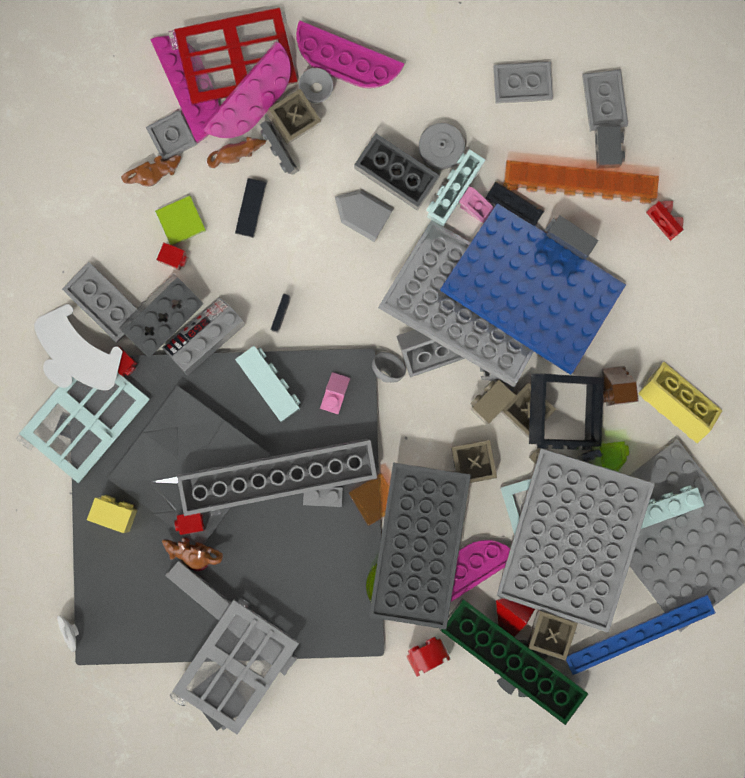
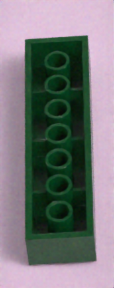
[439,598,588,725]

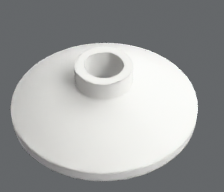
[57,615,79,652]

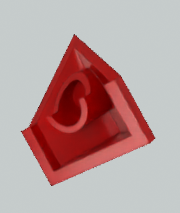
[496,598,535,637]

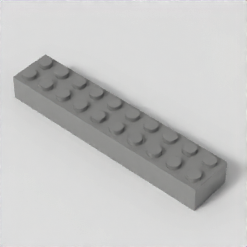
[177,438,377,516]

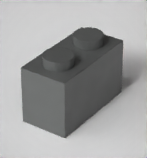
[595,126,625,169]

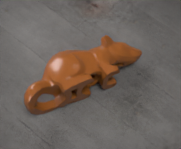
[207,137,266,168]
[121,155,181,187]
[162,537,223,569]

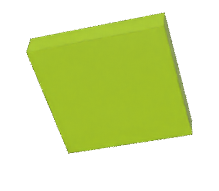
[155,196,206,246]

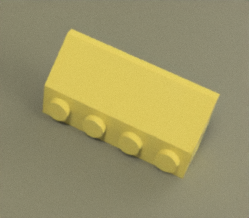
[638,362,722,443]

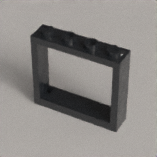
[529,374,604,450]

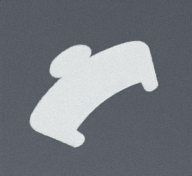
[34,304,122,391]

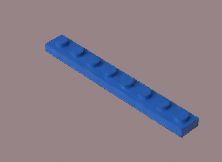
[566,594,716,675]

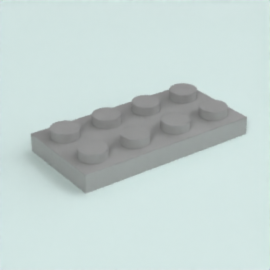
[62,262,137,343]

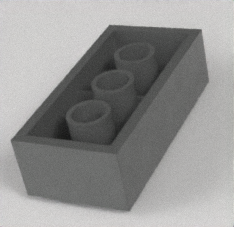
[354,133,440,211]
[119,274,204,358]

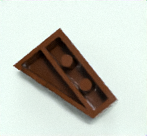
[602,366,639,406]

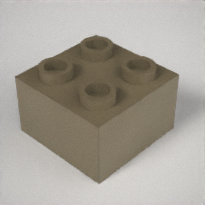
[266,89,321,145]
[470,380,516,425]
[501,383,556,438]
[451,440,497,483]
[527,610,578,661]

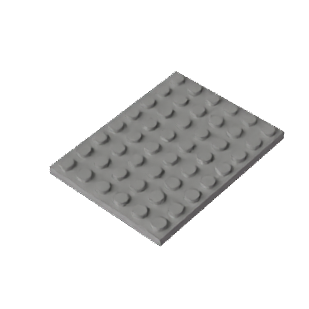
[378,220,534,387]
[629,439,745,632]
[497,449,655,633]

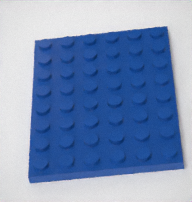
[440,203,626,375]

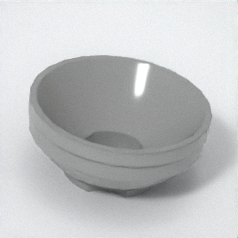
[299,68,333,103]
[372,352,406,383]

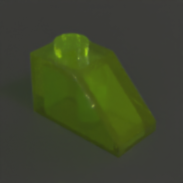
[600,441,629,471]

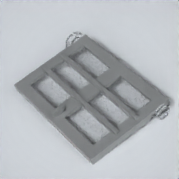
[170,598,299,735]

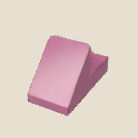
[459,186,494,223]
[320,372,350,414]

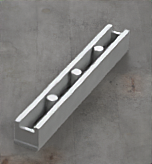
[165,560,297,676]

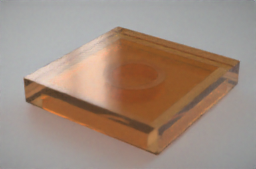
[349,473,389,526]

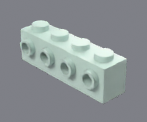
[426,149,485,227]
[235,346,300,422]
[641,485,704,529]

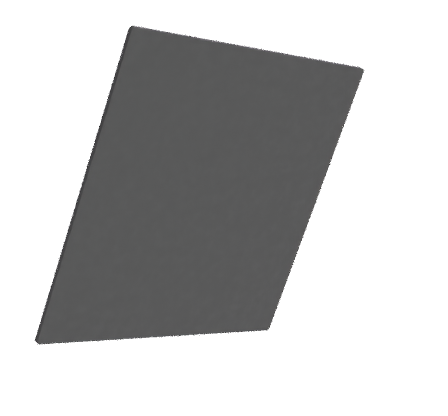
[70,348,384,665]

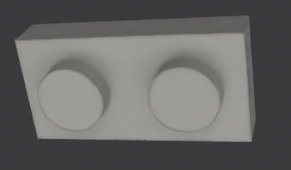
[303,487,343,507]

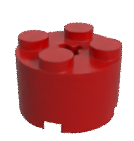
[406,636,451,677]

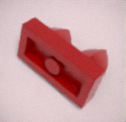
[646,201,684,241]

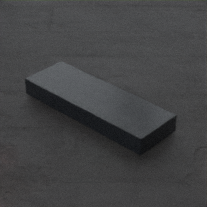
[235,178,267,238]
[485,182,544,226]

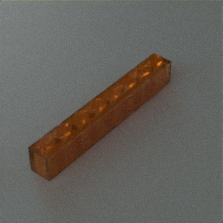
[503,160,659,204]

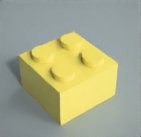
[87,495,137,533]

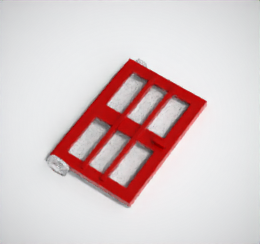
[168,8,298,105]

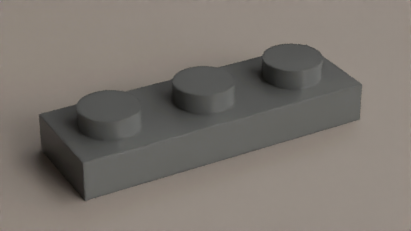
[259,121,299,175]

